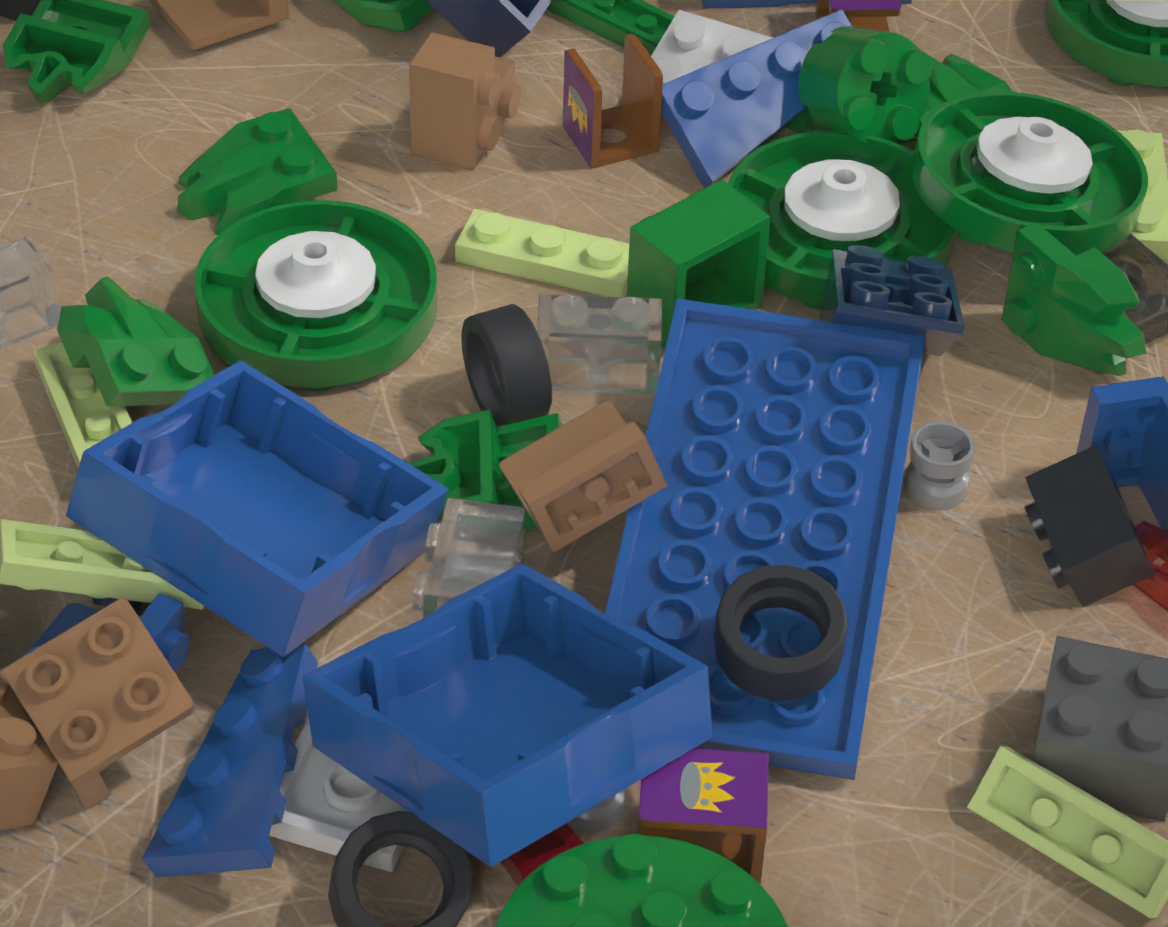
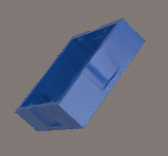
[66,360,449,657]
[302,563,713,867]

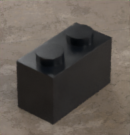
[1024,445,1155,607]

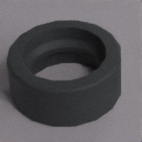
[461,304,552,426]
[714,564,848,701]
[328,811,473,927]

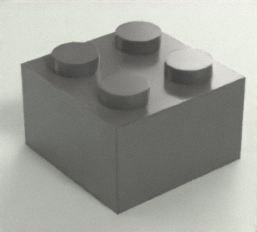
[1032,636,1168,822]

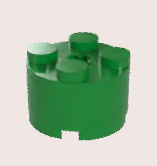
[798,26,933,145]

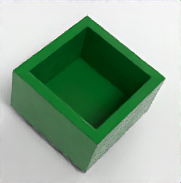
[626,179,771,350]

